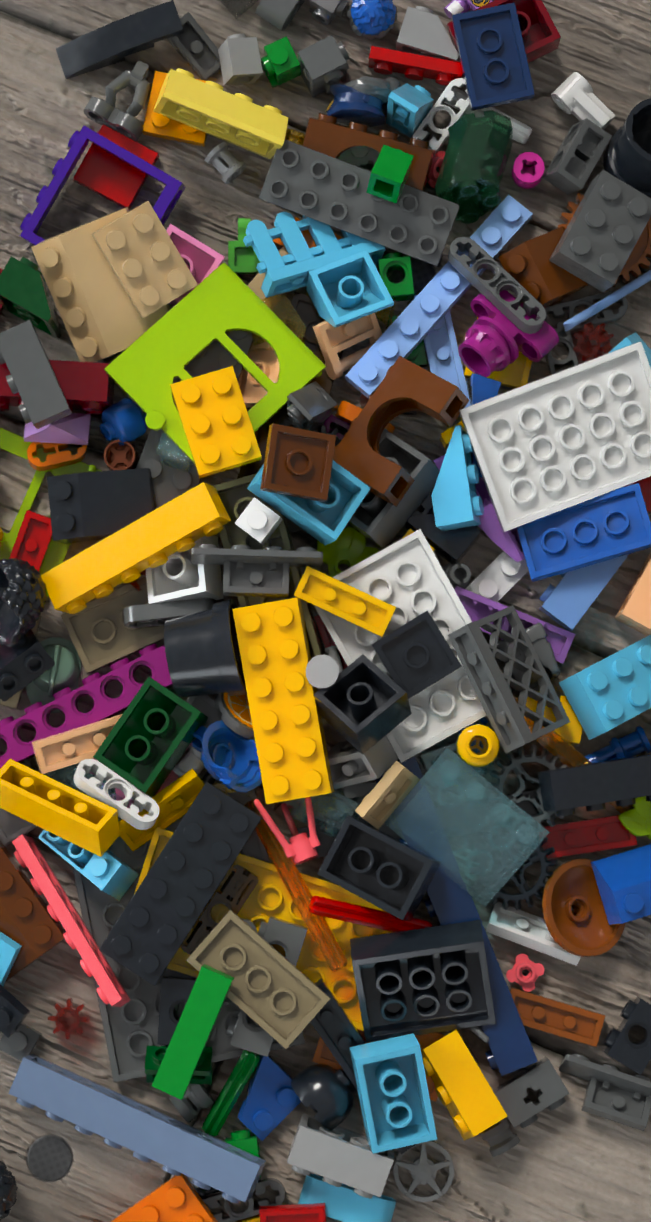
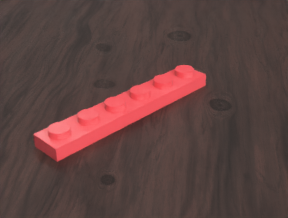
[12,834,131,1007]

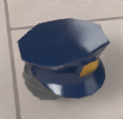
[325,76,401,127]

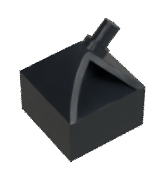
[314,654,412,754]

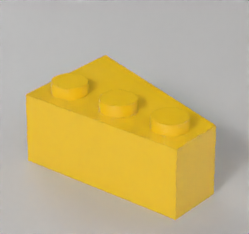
[421,1029,507,1141]

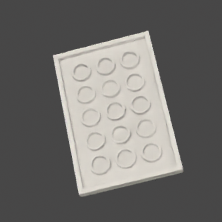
[460,342,651,532]
[314,529,515,763]

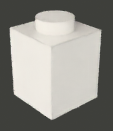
[235,497,283,546]

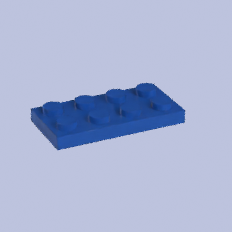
[517,483,651,582]

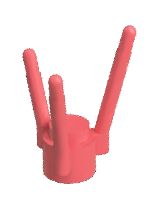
[254,797,321,865]

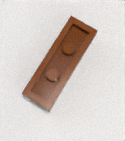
[510,987,605,1047]

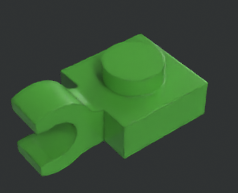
[228,218,260,274]

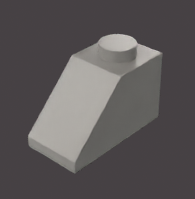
[396,6,459,62]

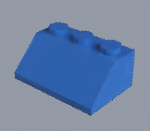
[591,844,651,925]

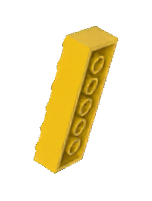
[232,597,334,804]

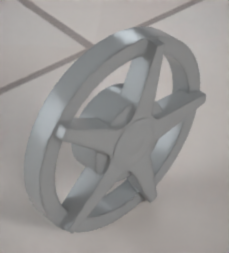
[393,1141,454,1202]

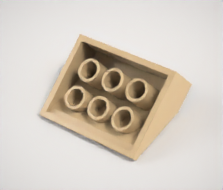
[31,207,171,362]

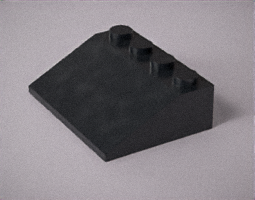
[350,920,496,1043]

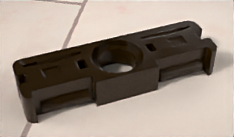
[182,864,259,955]

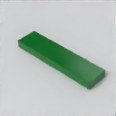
[152,964,234,1100]

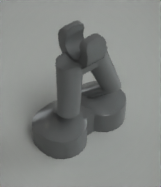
[84,61,151,142]

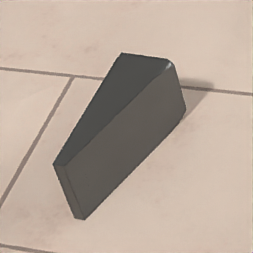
[167,12,221,81]

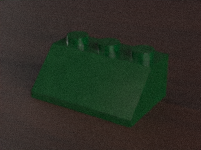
[0,256,62,340]
[93,677,208,797]

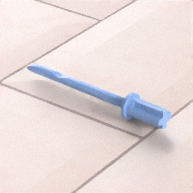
[563,270,651,331]

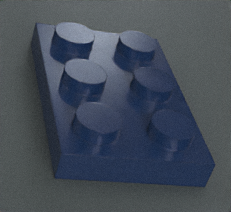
[451,2,535,111]

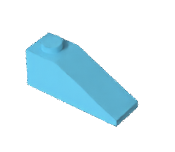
[386,83,434,138]

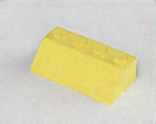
[153,69,289,159]

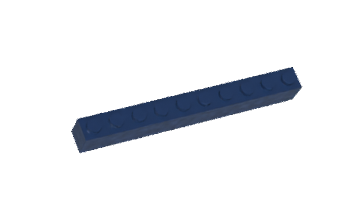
[375,756,538,1076]

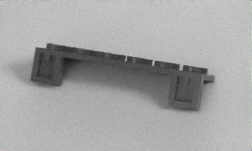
[259,139,459,267]

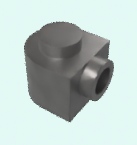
[309,0,350,25]

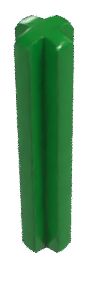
[202,1050,260,1137]

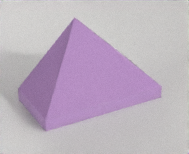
[24,413,91,445]

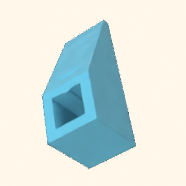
[431,425,484,531]
[38,830,139,901]

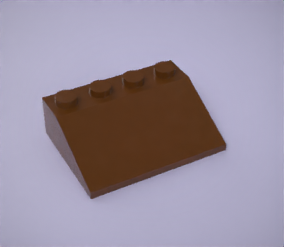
[0,840,66,982]

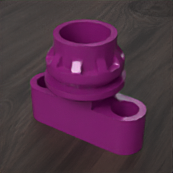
[458,290,559,377]

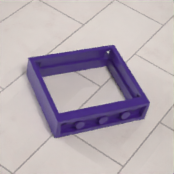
[20,125,186,245]

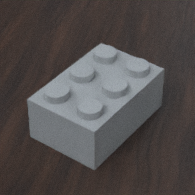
[287,1113,394,1199]

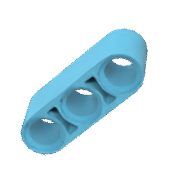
[298,1174,397,1222]

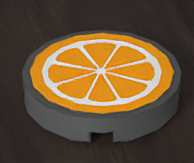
[215,693,254,739]

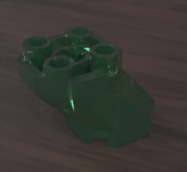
[435,110,513,224]

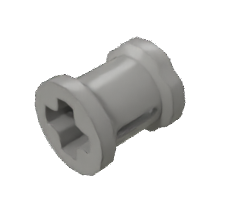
[205,142,246,184]

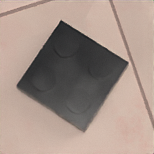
[372,610,462,699]

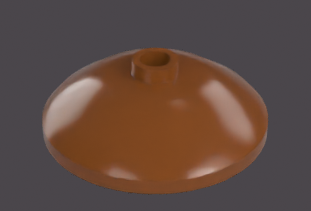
[542,859,626,957]

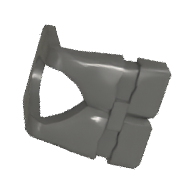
[497,623,560,693]

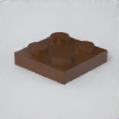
[260,423,336,502]

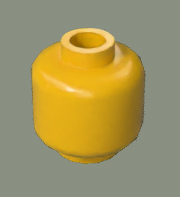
[456,724,500,767]

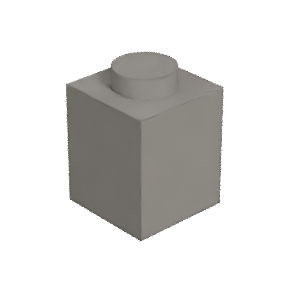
[218,34,263,86]

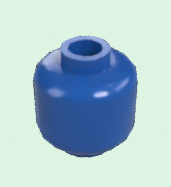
[100,398,147,446]

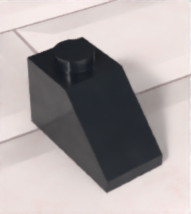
[405,514,481,565]

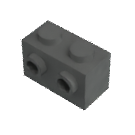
[298,35,349,98]

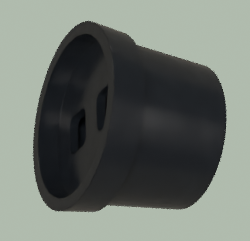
[603,98,651,198]
[164,599,247,697]

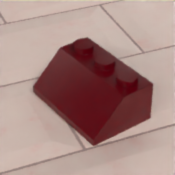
[447,0,561,63]

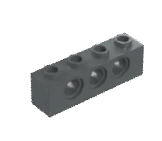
[226,916,308,1057]

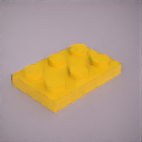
[170,366,262,478]

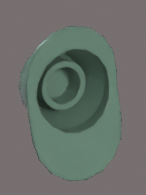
[26,637,81,713]

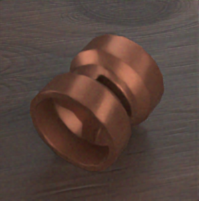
[103,439,138,471]

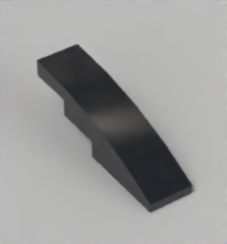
[56,0,184,79]

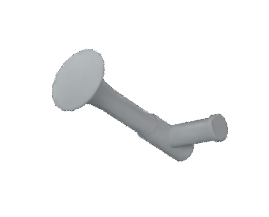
[306,646,343,689]

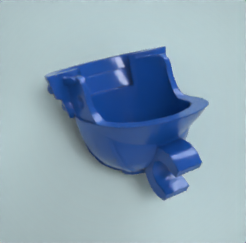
[191,720,262,792]

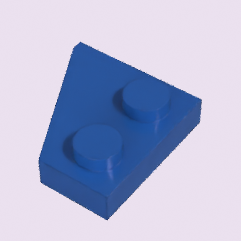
[238,1054,301,1141]

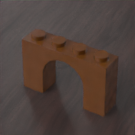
[302,113,435,192]
[333,356,469,507]

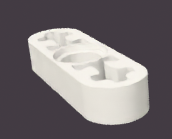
[409,78,470,156]
[74,759,159,830]

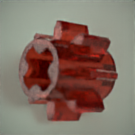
[573,322,614,361]
[48,998,90,1040]

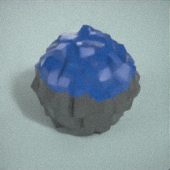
[347,0,397,40]

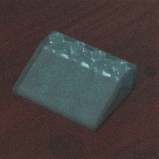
[384,747,549,907]

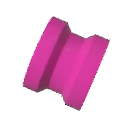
[512,152,545,189]

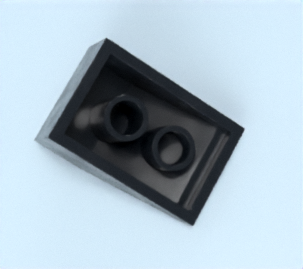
[47,468,154,544]

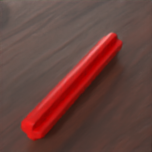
[309,896,432,932]

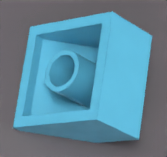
[306,250,394,328]

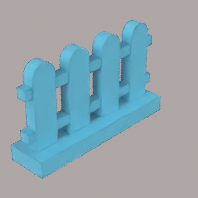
[243,212,386,298]

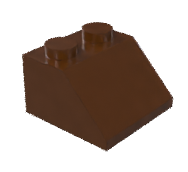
[498,226,590,308]

